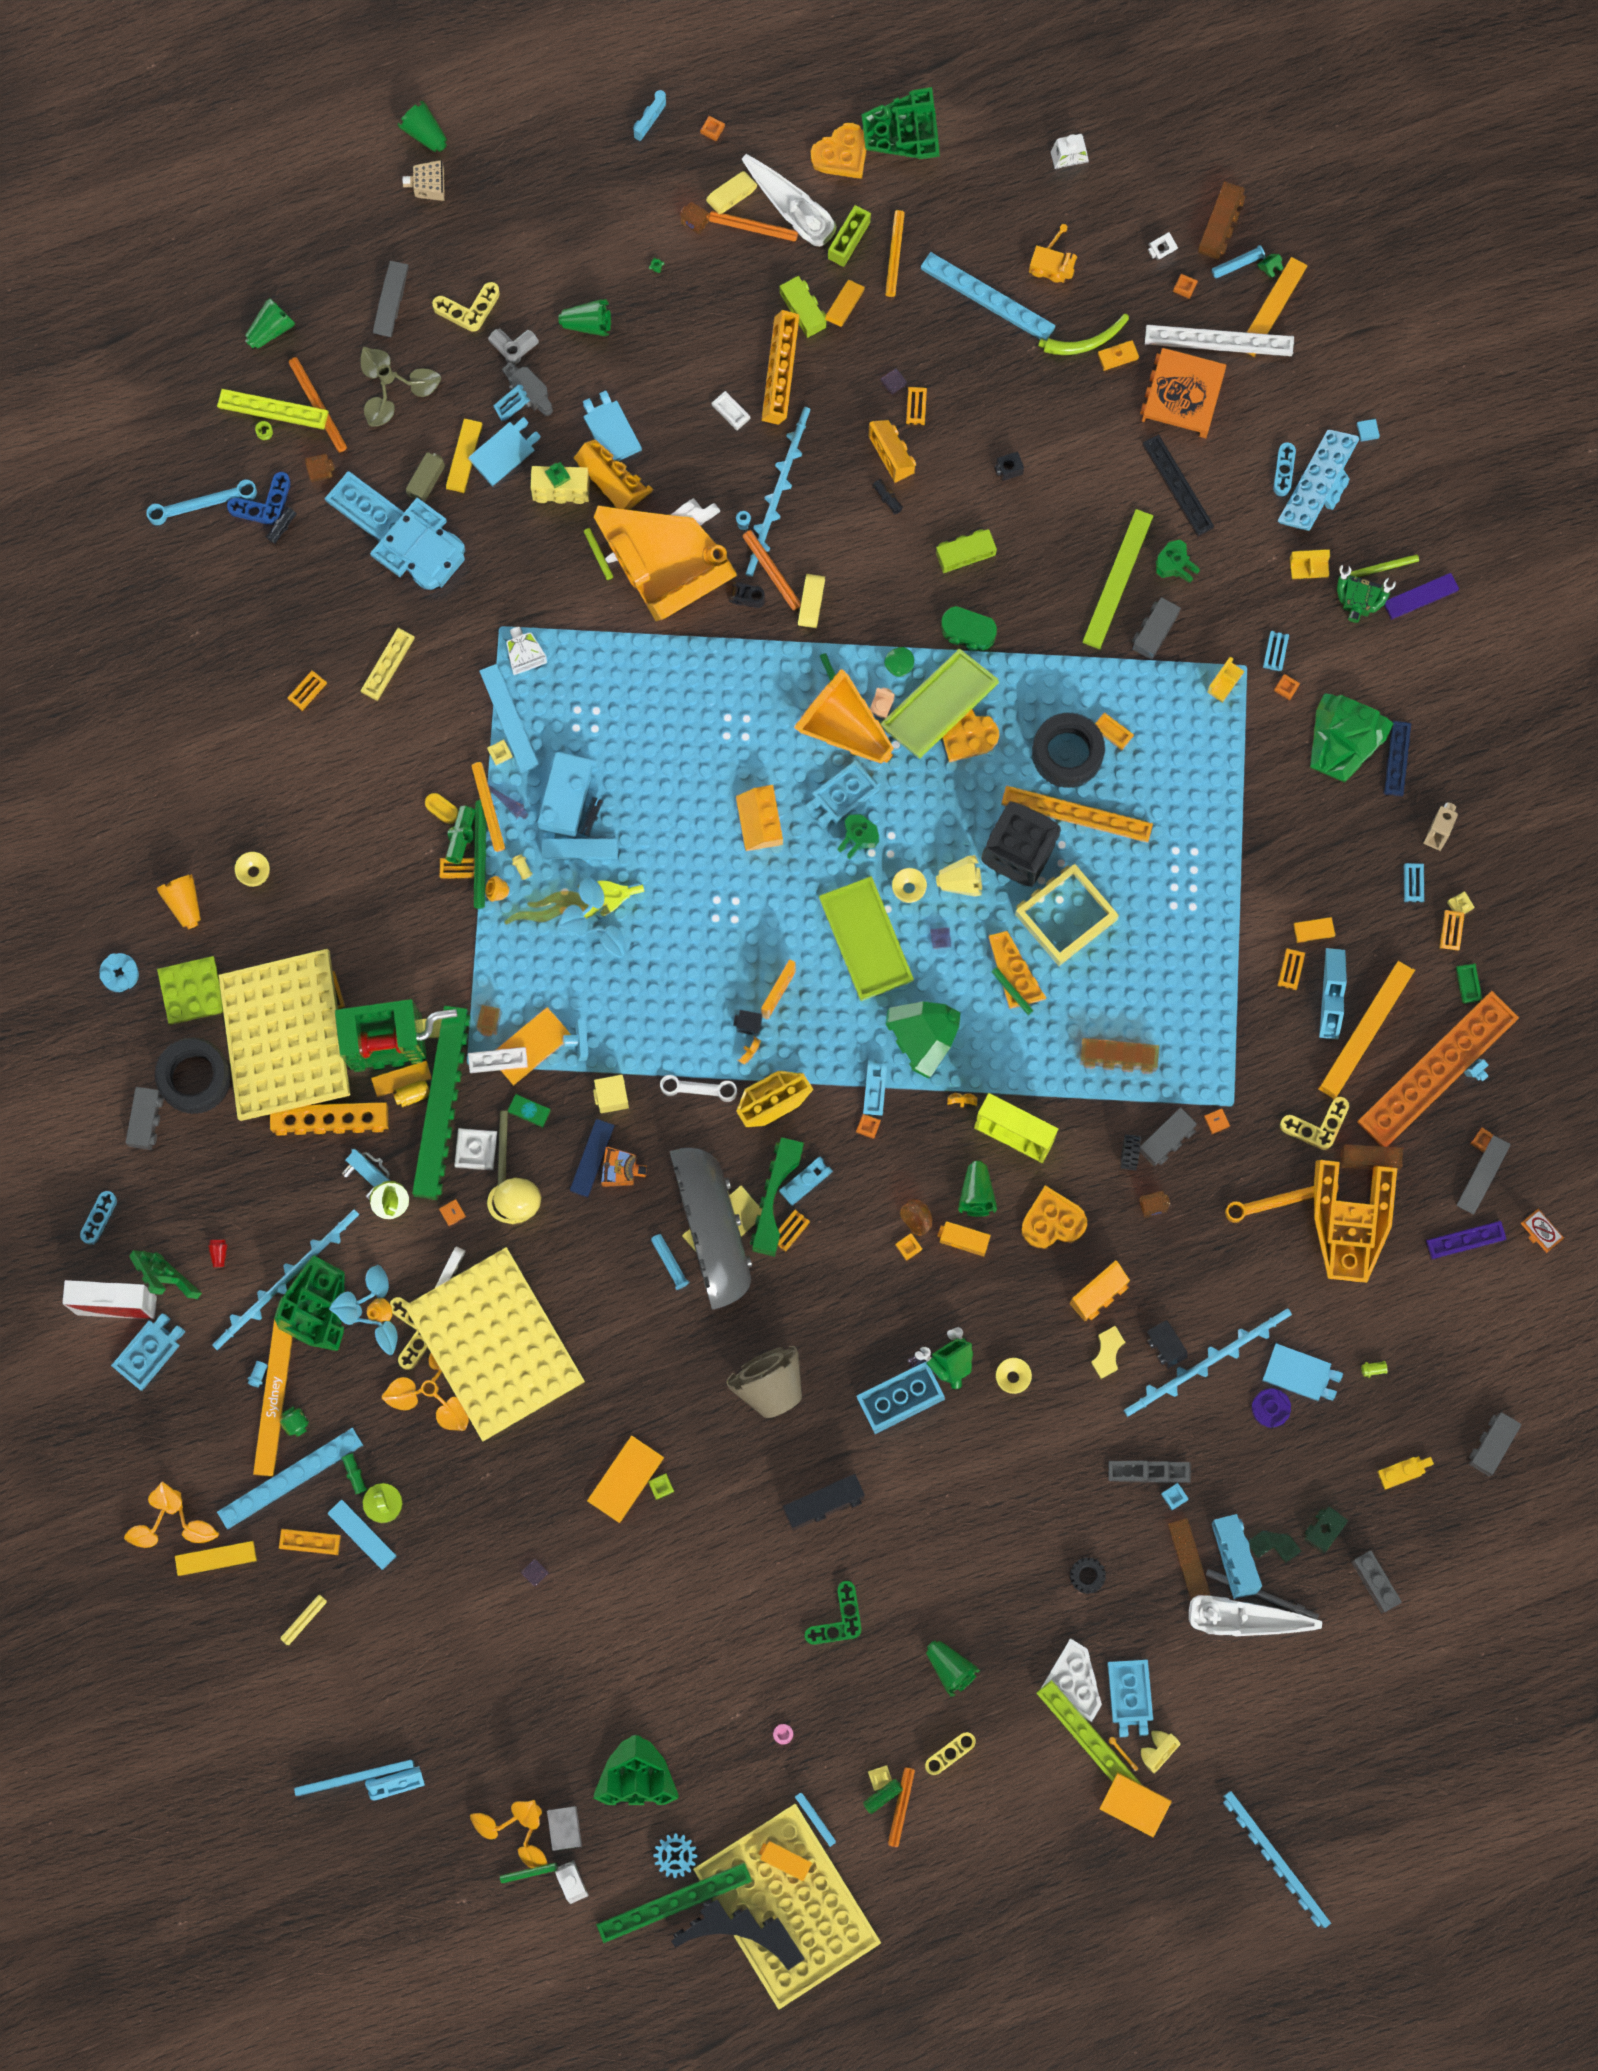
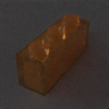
[1341,1144,1403,1171]

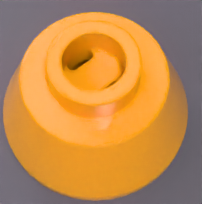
[485,876,509,902]
[367,1298,392,1324]

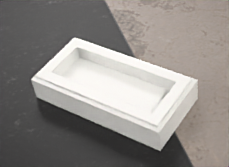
[712,391,750,430]

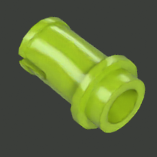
[1361,1361,1387,1378]

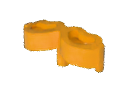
[738,1036,761,1065]
[947,1093,977,1107]

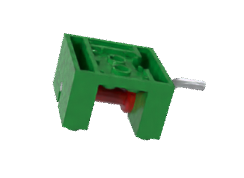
[335,999,457,1072]

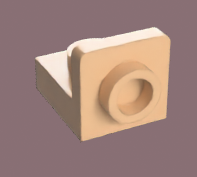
[870,687,895,719]

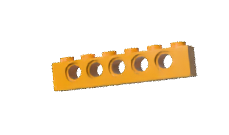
[762,310,799,425]
[270,1103,388,1135]

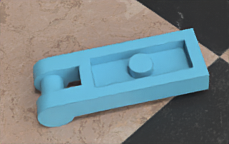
[633,90,666,141]
[863,1060,888,1116]
[779,1156,833,1206]
[365,1767,425,1800]

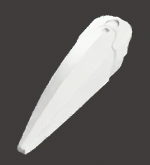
[742,154,837,247]
[605,498,720,563]
[1188,1595,1322,1636]

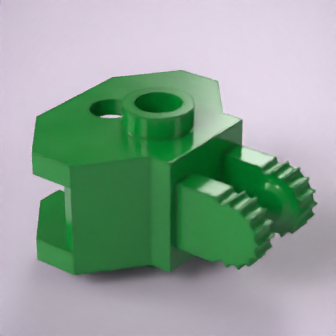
[1156,540,1200,582]
[837,815,880,859]

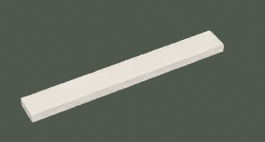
[1145,325,1294,356]

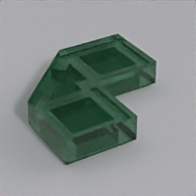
[1248,1531,1301,1563]

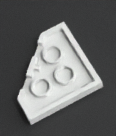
[1041,1639,1102,1722]

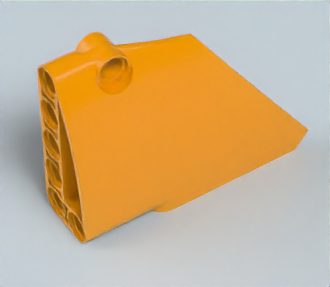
[594,506,737,621]

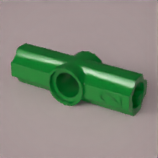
[445,806,475,864]

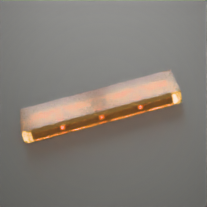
[1168,1519,1211,1600]

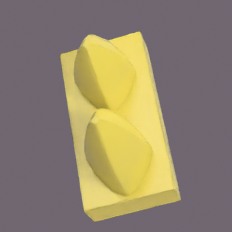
[1141,1731,1180,1774]

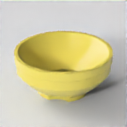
[235,852,270,887]
[892,868,927,903]
[996,1358,1032,1394]

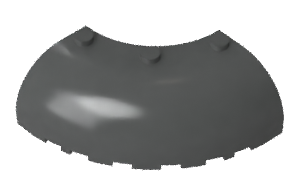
[669,1148,752,1310]

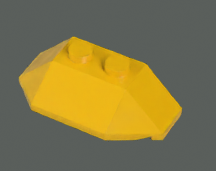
[736,1071,813,1127]

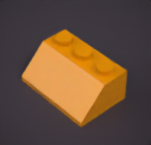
[869,420,916,483]
[736,785,783,851]
[1070,1261,1130,1321]

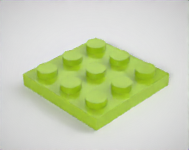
[157,956,224,1025]

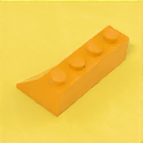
[574,440,654,510]

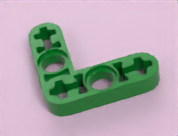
[805,1581,861,1645]

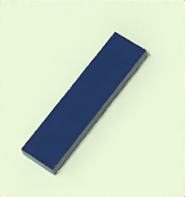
[1384,721,1411,797]
[570,1119,615,1198]

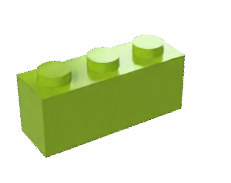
[828,205,871,267]
[780,276,826,338]
[936,529,997,573]

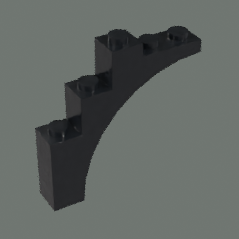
[671,1898,805,1970]

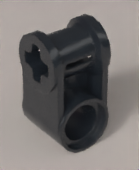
[728,582,766,608]

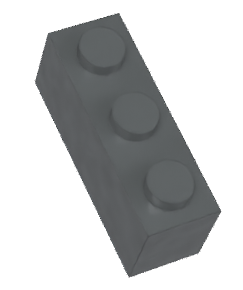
[1132,597,1181,660]
[126,1087,164,1150]
[1140,1108,1197,1167]
[1469,1412,1522,1477]
[1351,1551,1402,1614]

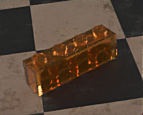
[1198,181,1246,260]
[1079,1038,1159,1074]

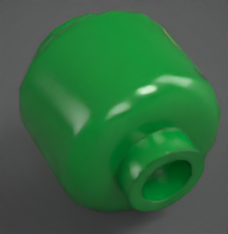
[279,1406,309,1437]

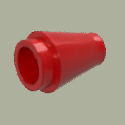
[208,1240,228,1267]

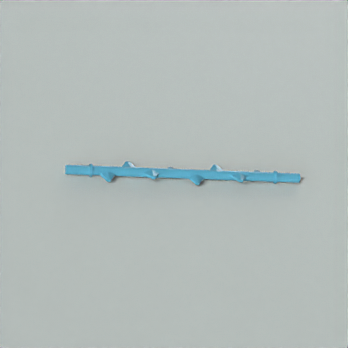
[745,407,810,577]
[212,1210,359,1350]
[1124,1308,1292,1417]

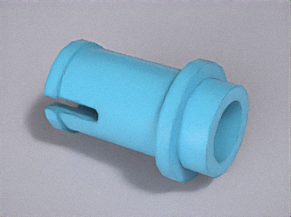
[736,511,751,530]
[248,1361,268,1387]

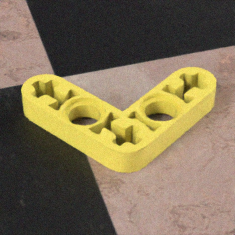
[432,282,500,331]
[1280,1097,1349,1150]
[390,1297,428,1370]

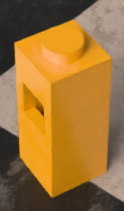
[938,1221,991,1256]
[758,1841,812,1881]

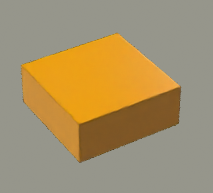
[895,1234,922,1261]

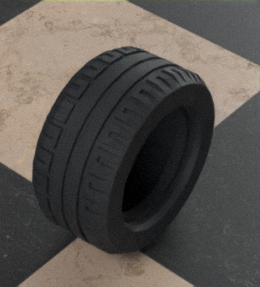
[1032,712,1105,788]
[155,1038,231,1114]

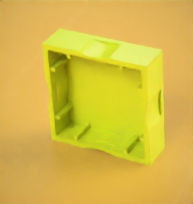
[974,1093,1058,1163]

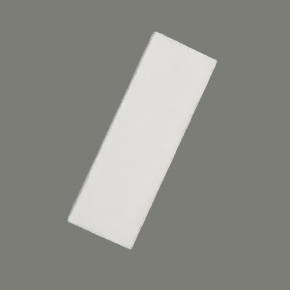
[468,1047,528,1073]

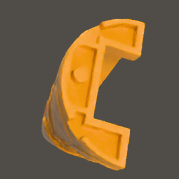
[794,669,894,764]

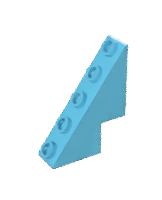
[1319,948,1347,1039]

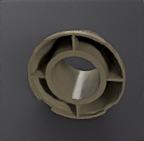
[726,1346,802,1418]

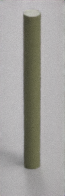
[498,1111,508,1186]

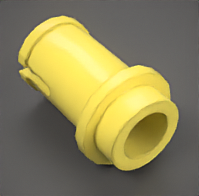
[512,854,533,880]

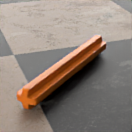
[888,1767,915,1847]

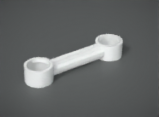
[660,1075,737,1102]

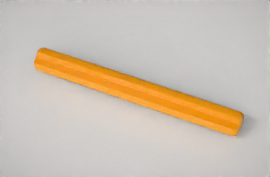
[885,210,904,297]
[472,762,505,852]

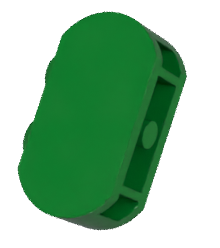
[941,606,997,651]

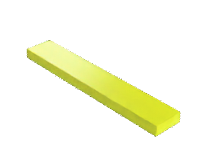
[217,389,329,429]

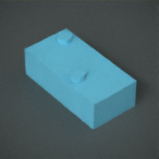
[538,752,594,838]
[856,1361,945,1434]

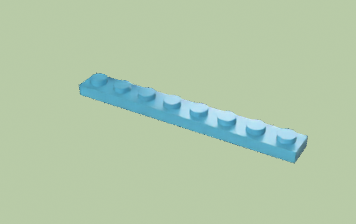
[921,252,1055,341]
[217,1428,363,1529]
[1223,1791,1331,1928]

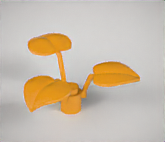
[382,1353,469,1431]
[124,1481,219,1548]
[470,1800,547,1868]

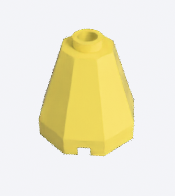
[936,855,982,896]

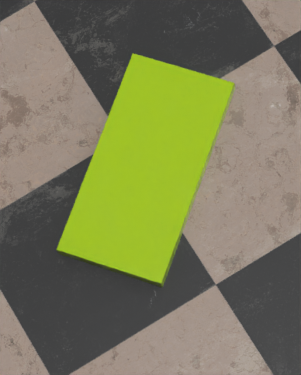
[880,649,999,759]
[819,876,914,1002]

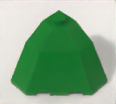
[886,1001,961,1079]
[593,1735,679,1805]

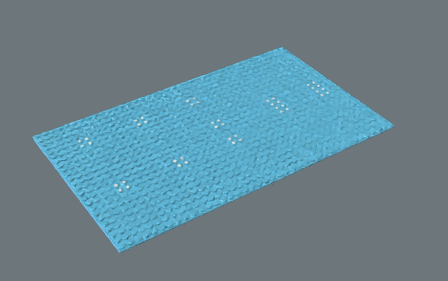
[467,626,1247,1106]

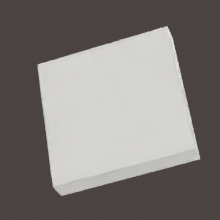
[455,1128,497,1170]

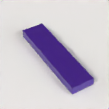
[1384,573,1459,620]
[1426,1221,1506,1260]

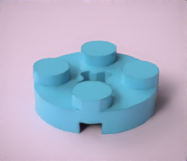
[99,953,139,992]

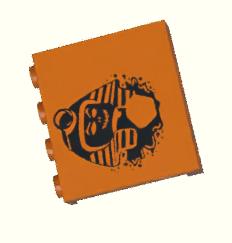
[1140,348,1227,438]

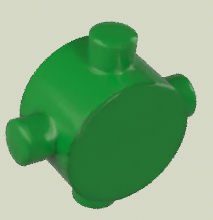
[649,258,664,273]

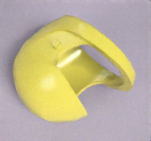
[487,1178,541,1224]

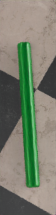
[474,800,486,909]

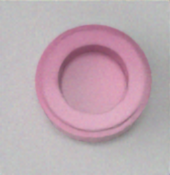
[773,1724,793,1745]

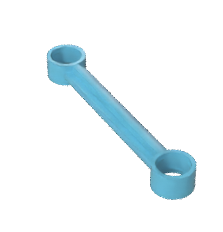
[147,480,257,525]

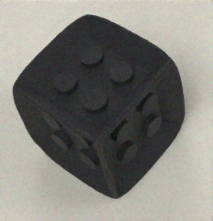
[981,801,1061,887]

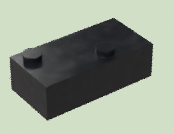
[783,1474,865,1531]

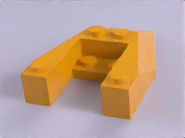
[1314,1160,1397,1283]

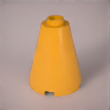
[156,874,201,929]

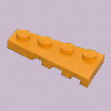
[988,931,1046,1009]

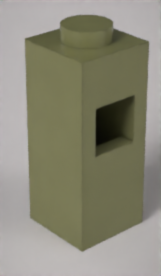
[406,452,445,503]

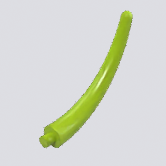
[1038,314,1129,355]

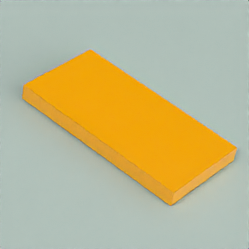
[496,1007,571,1086]
[587,1436,664,1523]

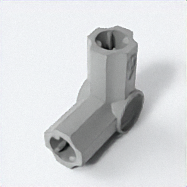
[488,329,539,365]

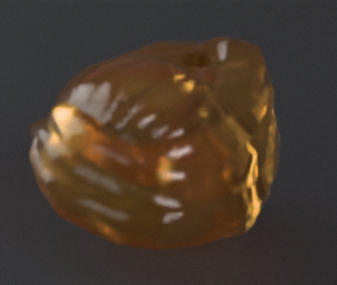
[900,1199,933,1236]

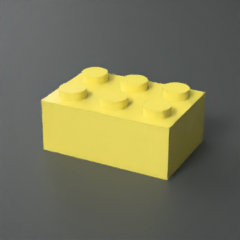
[531,466,590,504]

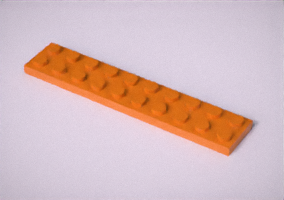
[1357,991,1519,1149]

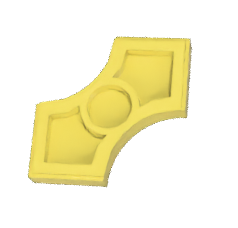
[1091,1326,1125,1379]

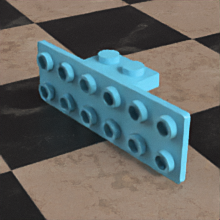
[1278,430,1359,531]

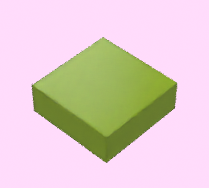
[648,1474,674,1500]

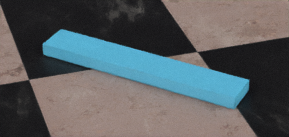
[480,664,539,773]
[294,1760,415,1796]

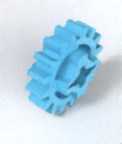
[654,1834,697,1878]

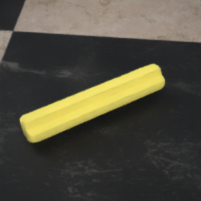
[281,1595,327,1645]

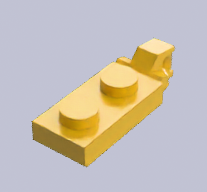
[1377,1456,1434,1490]

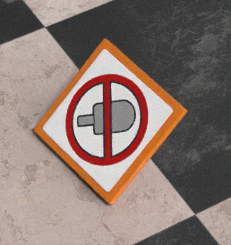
[1521,1209,1564,1253]

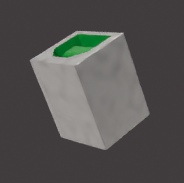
[547,1806,582,1851]

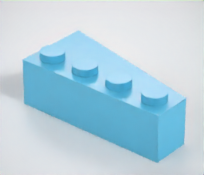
[1212,1514,1262,1600]

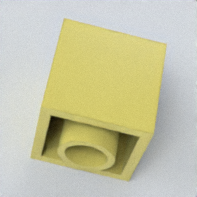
[593,1075,629,1113]

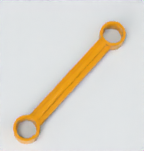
[1225,1185,1339,1223]

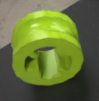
[255,421,273,440]

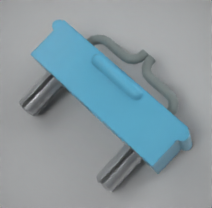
[342,1149,391,1200]

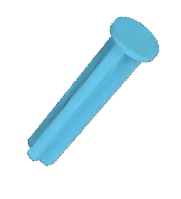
[1212,245,1265,278]
[651,1234,690,1290]

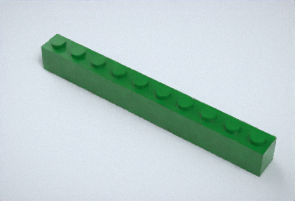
[412,1006,471,1200]

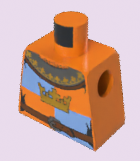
[601,1147,647,1187]

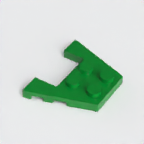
[129,1250,202,1299]

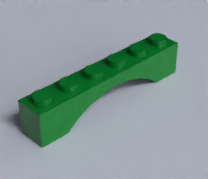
[750,1137,804,1257]

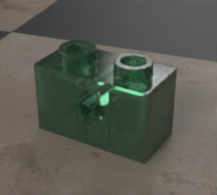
[1304,1507,1348,1554]

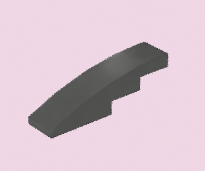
[373,261,409,337]
[1457,1135,1511,1215]
[1109,1461,1191,1483]

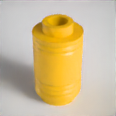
[393,1080,430,1107]

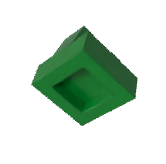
[1257,254,1283,277]
[545,462,571,488]

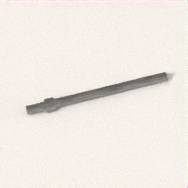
[1205,1569,1319,1620]

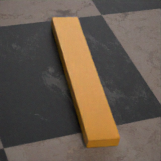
[1247,257,1307,357]

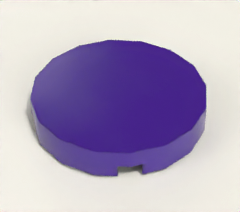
[1252,1388,1291,1428]

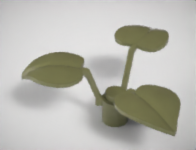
[361,347,441,427]

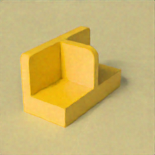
[1290,550,1330,579]
[1207,657,1244,703]

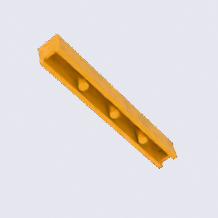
[1318,961,1415,1100]

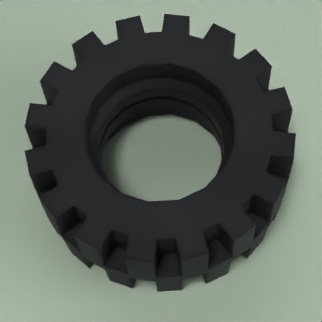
[1120,1134,1141,1170]
[1070,1557,1106,1594]

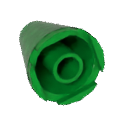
[397,101,447,152]
[245,298,295,349]
[559,299,611,336]
[958,1161,997,1217]
[926,1641,980,1697]

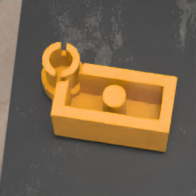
[1029,245,1077,283]

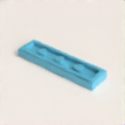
[542,839,618,859]
[327,1500,396,1570]

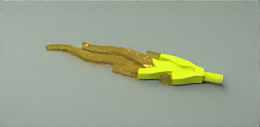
[505,881,645,925]

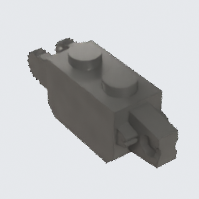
[502,362,553,416]

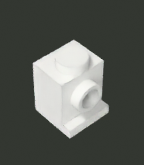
[1148,232,1178,260]

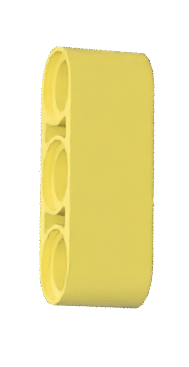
[706,171,757,214]
[798,574,825,628]
[925,1732,976,1775]

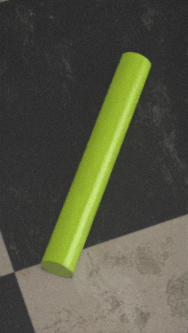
[584,528,613,580]

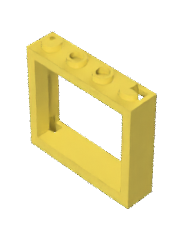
[1015,864,1119,966]

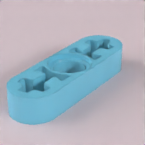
[1273,443,1296,496]
[80,1191,117,1245]

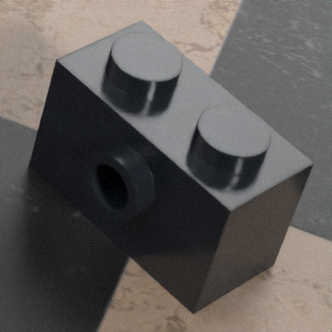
[1146,1320,1188,1369]

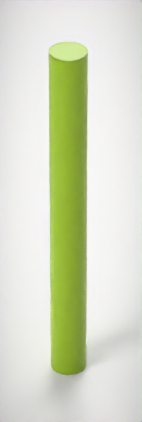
[1347,554,1419,578]

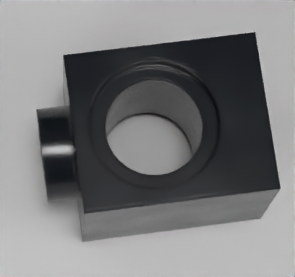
[994,451,1024,481]
[733,1010,763,1036]

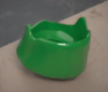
[884,647,914,677]

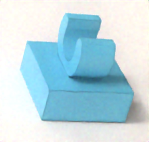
[1464,1059,1488,1081]

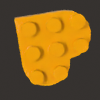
[811,123,866,179]
[942,709,999,762]
[1022,1186,1087,1249]

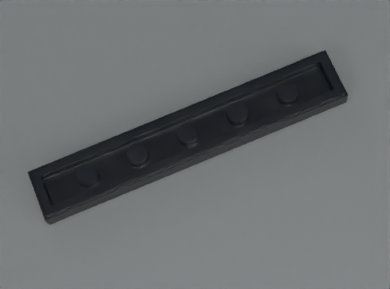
[1142,434,1214,537]

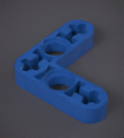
[227,472,291,525]

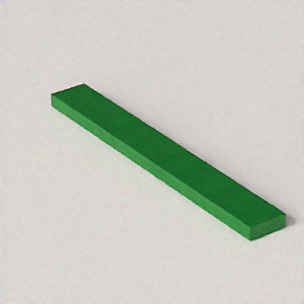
[596,1862,753,1943]

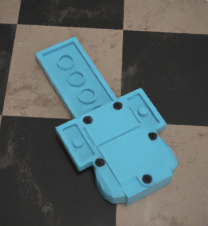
[325,471,465,590]

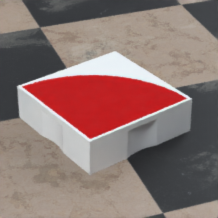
[63,1280,157,1320]

